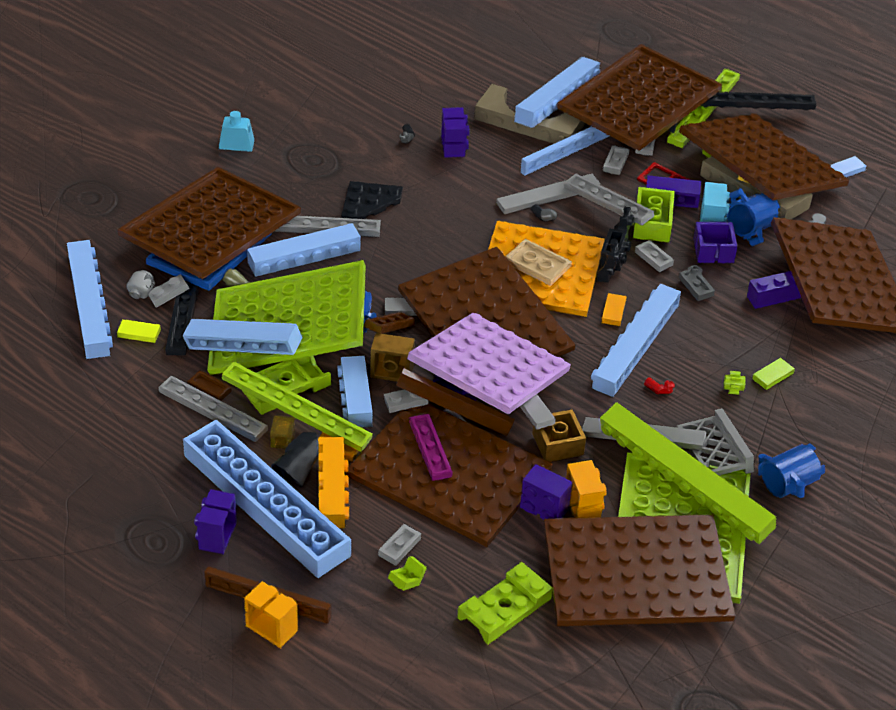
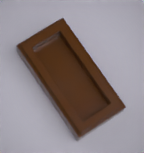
[187,370,232,401]

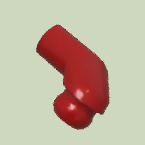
[644,377,675,394]

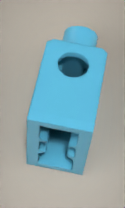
[219,111,254,152]

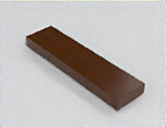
[363,312,416,334]

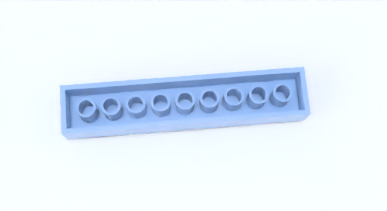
[183,420,351,578]

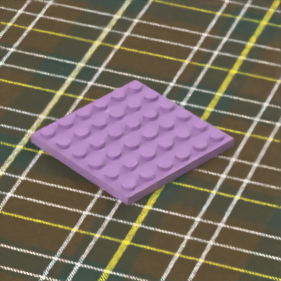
[407,313,571,414]

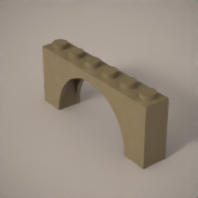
[475,84,585,144]
[700,156,813,220]

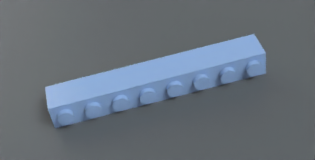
[514,57,601,128]
[67,240,113,359]
[591,284,681,397]

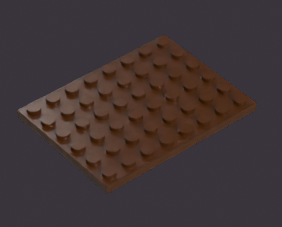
[557,44,722,151]
[679,113,849,200]
[118,167,301,279]
[771,217,896,333]
[398,246,575,357]
[345,404,552,547]
[544,515,735,626]

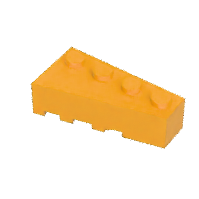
[318,437,349,528]

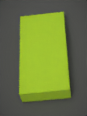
[752,358,795,390]

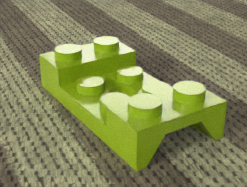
[242,355,331,415]
[457,562,553,645]

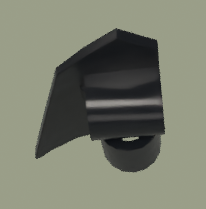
[271,432,319,487]

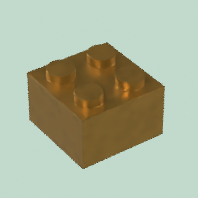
[370,333,415,382]
[532,409,586,462]

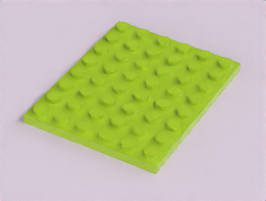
[207,260,366,375]
[618,452,751,604]

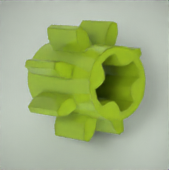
[723,371,745,395]

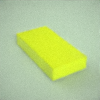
[117,319,161,343]

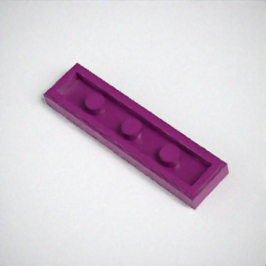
[409,414,453,481]

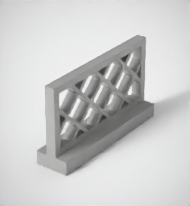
[677,408,754,475]

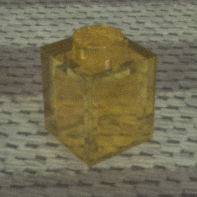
[270,415,295,449]

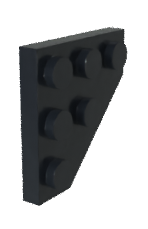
[341,181,403,219]

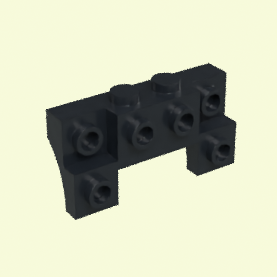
[597,206,634,283]

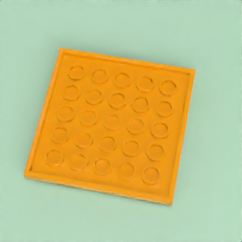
[488,221,605,317]

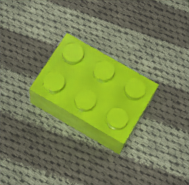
[633,187,675,242]

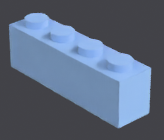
[337,356,373,427]

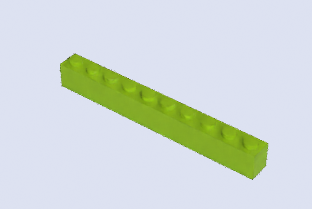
[600,402,776,544]

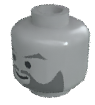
[127,270,155,299]

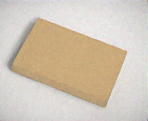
[506,239,572,286]

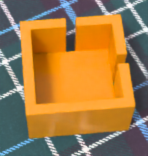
[566,460,607,518]
[244,581,298,648]

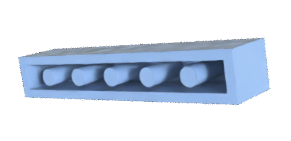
[247,223,361,277]
[183,319,302,355]

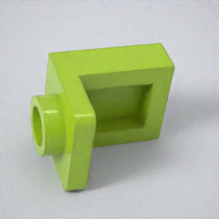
[388,556,426,591]

